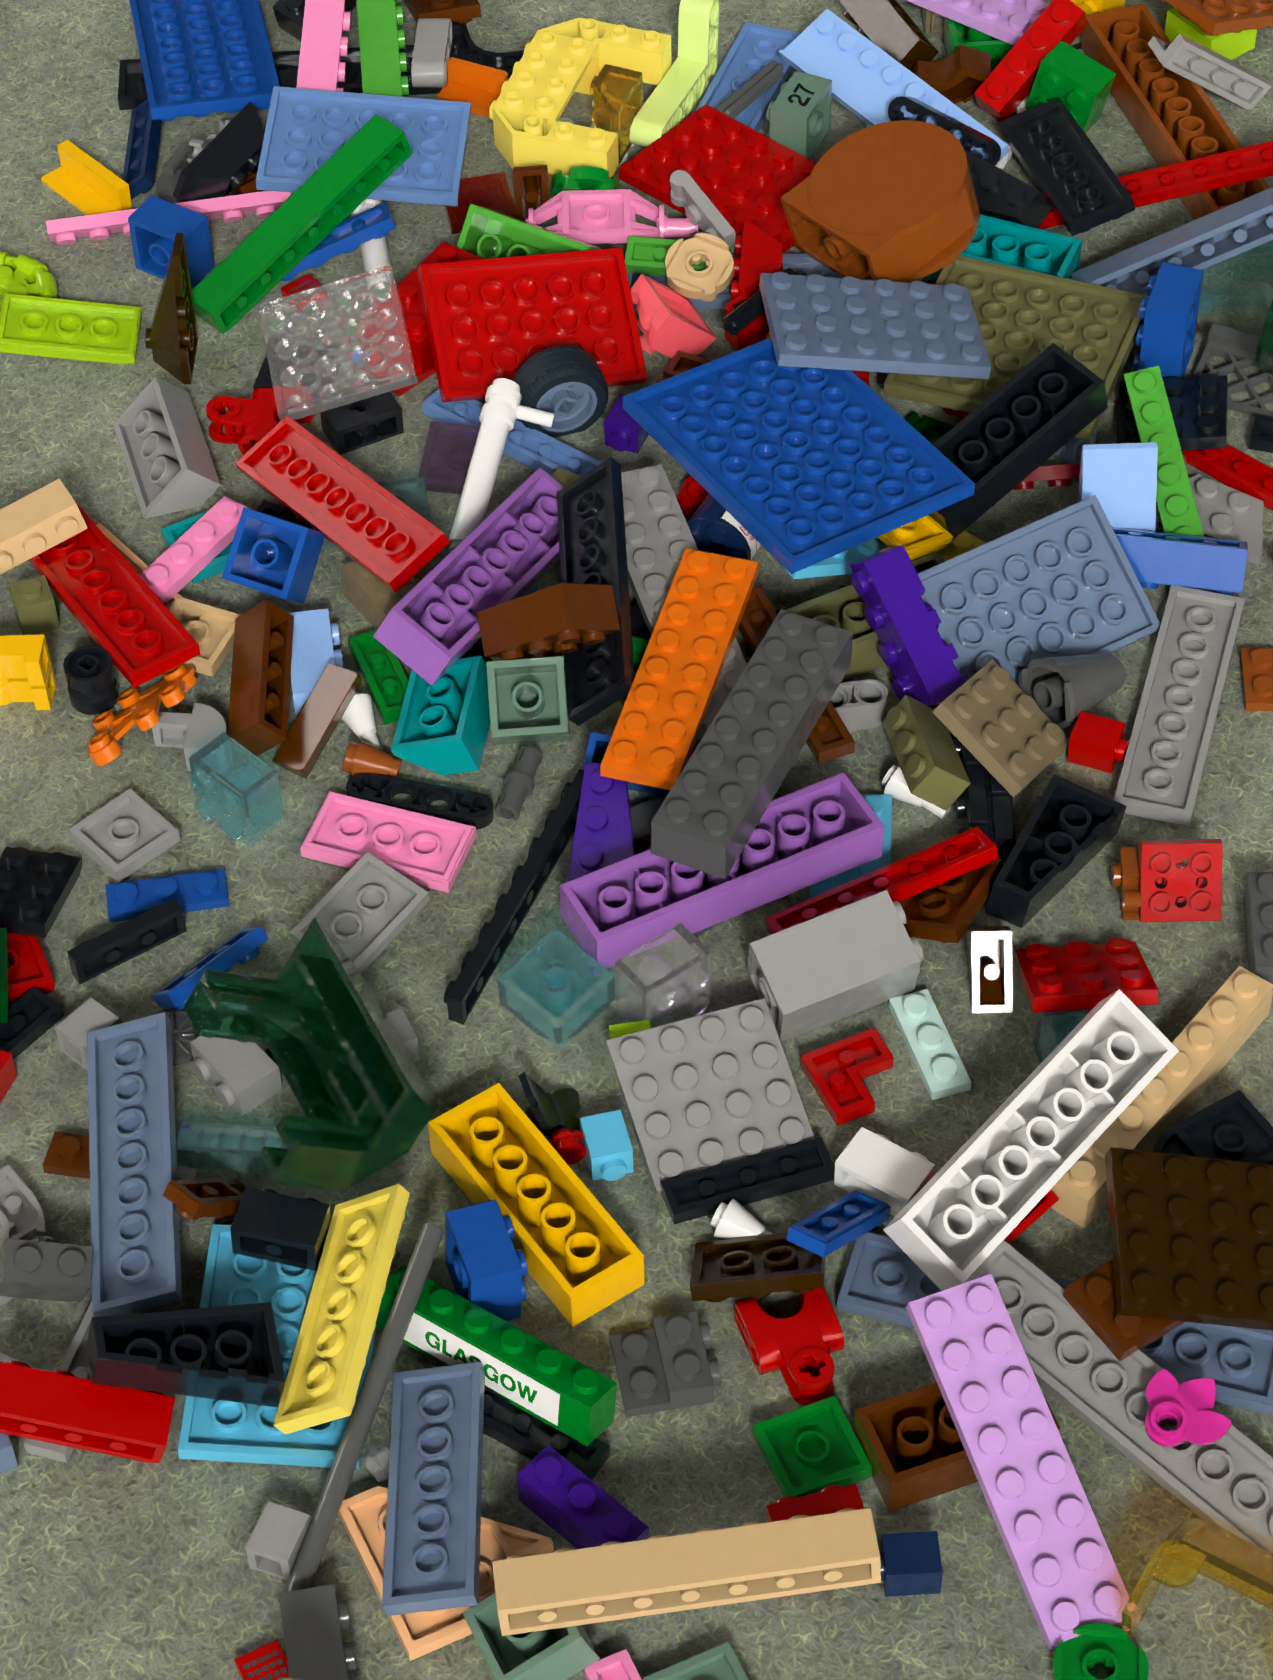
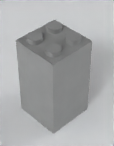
[747,890,924,1042]

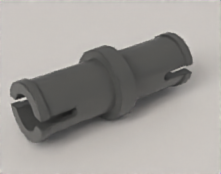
[495,746,543,821]

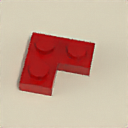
[800,1028,894,1126]

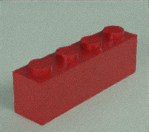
[974,0,1087,122]
[0,1361,175,1463]

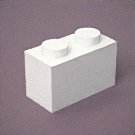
[834,1127,935,1216]

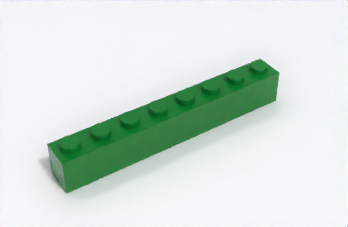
[192,114,413,334]

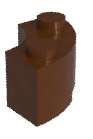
[912,45,991,104]

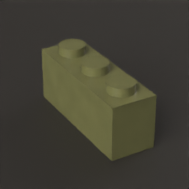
[882,695,971,811]

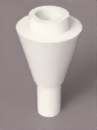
[341,692,384,751]
[882,765,951,819]
[710,1198,773,1239]

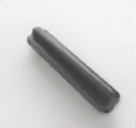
[716,60,784,119]

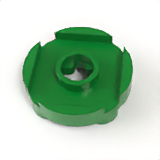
[552,166,619,197]
[1052,1623,1149,1680]

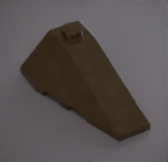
[145,233,199,384]

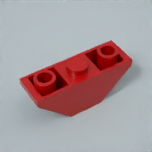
[731,221,783,300]

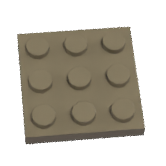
[932,659,1069,798]

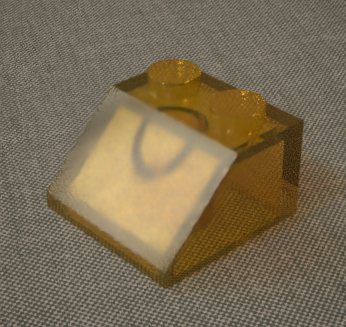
[590,64,643,165]

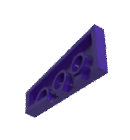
[567,763,636,882]

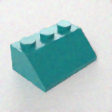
[391,655,490,776]

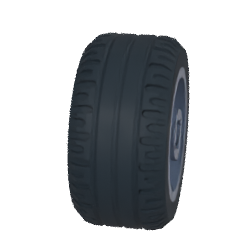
[513,346,609,438]

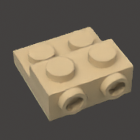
[169,596,241,677]

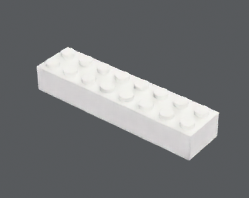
[883,989,1179,1291]

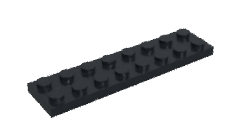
[557,457,635,726]

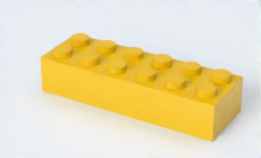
[428,1083,645,1327]

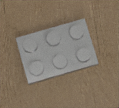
[290,851,430,976]

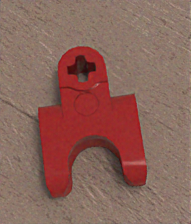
[206,388,317,455]
[735,1287,845,1406]

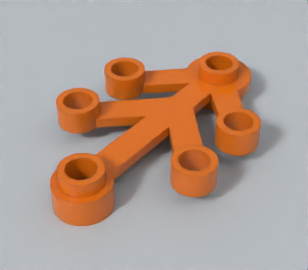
[87,664,197,767]

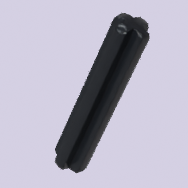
[722,268,799,335]

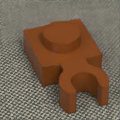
[1111,847,1141,920]

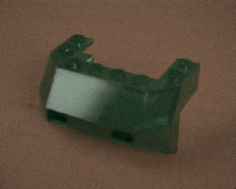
[184,917,439,1190]

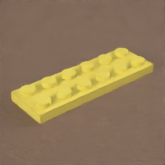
[273,1184,410,1434]

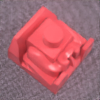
[630,274,716,359]

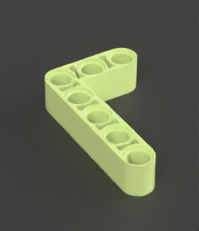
[629,0,719,147]

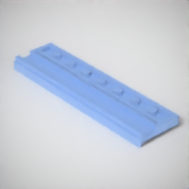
[778,9,1010,161]

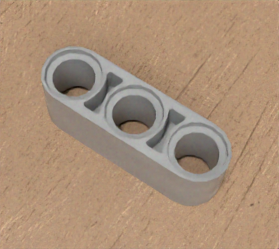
[411,18,452,88]
[830,679,888,731]

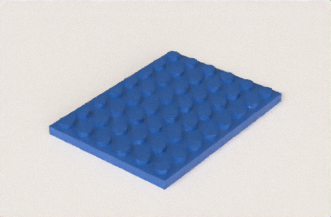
[622,338,975,574]

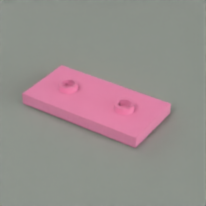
[300,791,477,893]

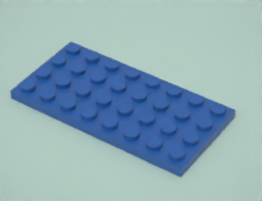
[129,0,280,121]

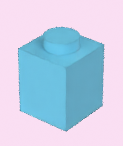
[580,1109,634,1181]

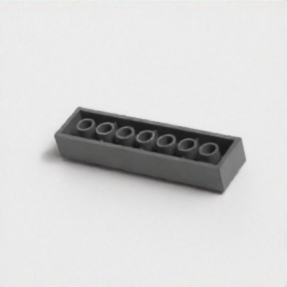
[651,609,853,879]

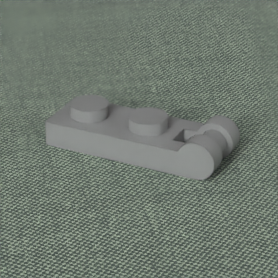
[670,170,736,254]

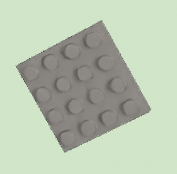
[605,998,815,1196]

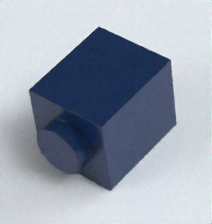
[880,1531,943,1597]

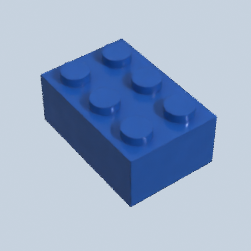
[1133,262,1204,379]

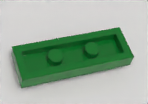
[348,630,408,725]

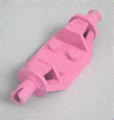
[525,189,699,244]

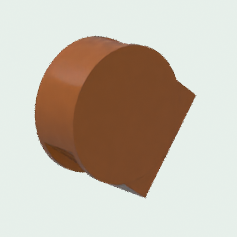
[780,120,980,283]

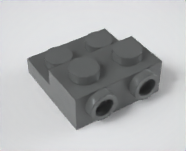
[610,1311,721,1417]

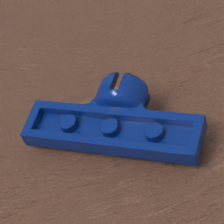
[281,202,396,282]

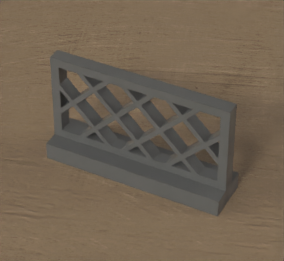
[1192,323,1273,417]

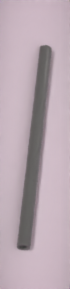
[284,1223,444,1592]

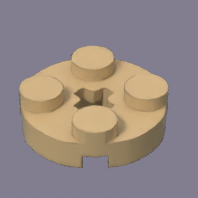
[665,233,734,302]

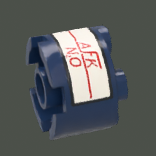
[687,494,761,560]

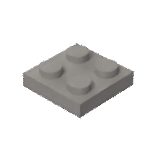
[68,789,181,883]

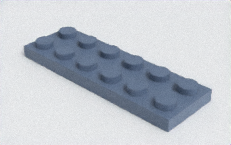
[382,1362,485,1616]

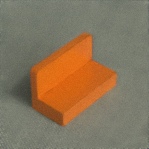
[437,57,508,117]

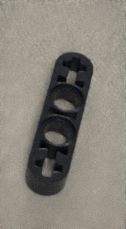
[888,96,1001,166]
[346,772,494,829]

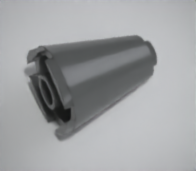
[1018,653,1125,730]

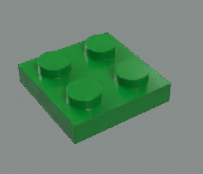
[752,1395,872,1497]

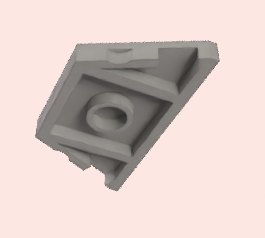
[1156,474,1264,565]

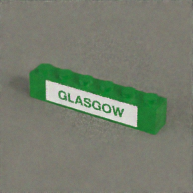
[376,1264,617,1447]

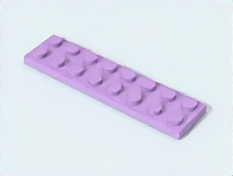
[906,1274,1137,1651]

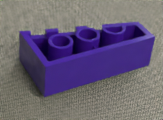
[849,545,970,705]

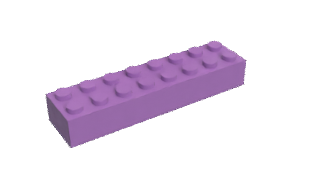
[373,467,564,686]
[560,772,884,972]

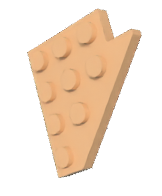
[338,1486,554,1661]

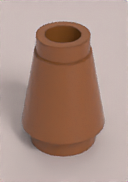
[343,741,402,778]

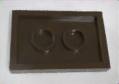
[690,1233,826,1302]

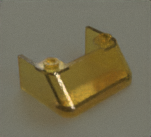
[1122,1518,1273,1638]

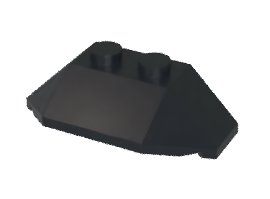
[173,102,264,202]

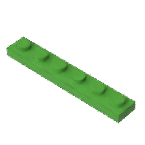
[1124,365,1204,537]

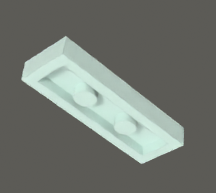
[889,989,972,1100]

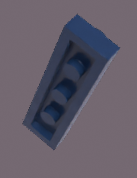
[122,99,162,199]

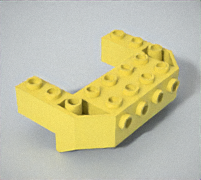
[489,17,672,186]

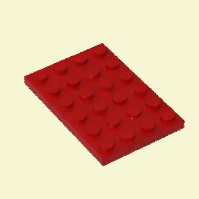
[618,104,817,253]
[417,248,648,403]

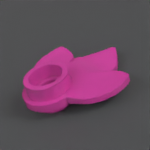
[1145,1369,1232,1447]

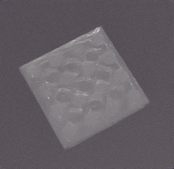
[257,265,418,420]

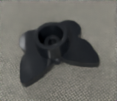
[518,1071,580,1136]

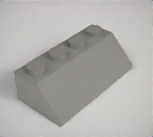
[113,376,221,519]

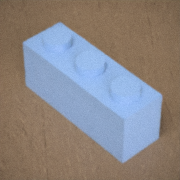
[289,608,343,718]

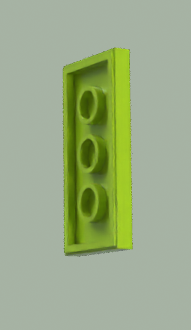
[0,293,142,364]

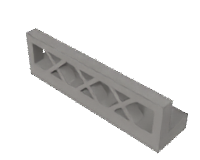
[1147,33,1272,110]

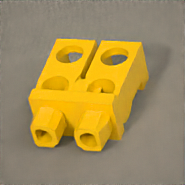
[0,634,57,710]

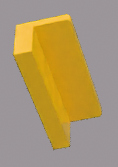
[41,139,132,215]

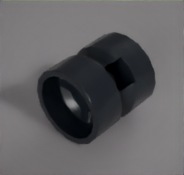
[63,645,119,715]

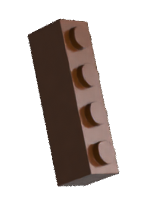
[227,600,294,756]

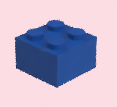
[128,195,214,289]
[222,507,325,604]
[445,1200,528,1321]

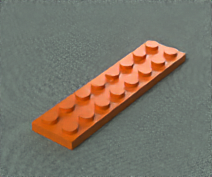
[600,548,759,790]

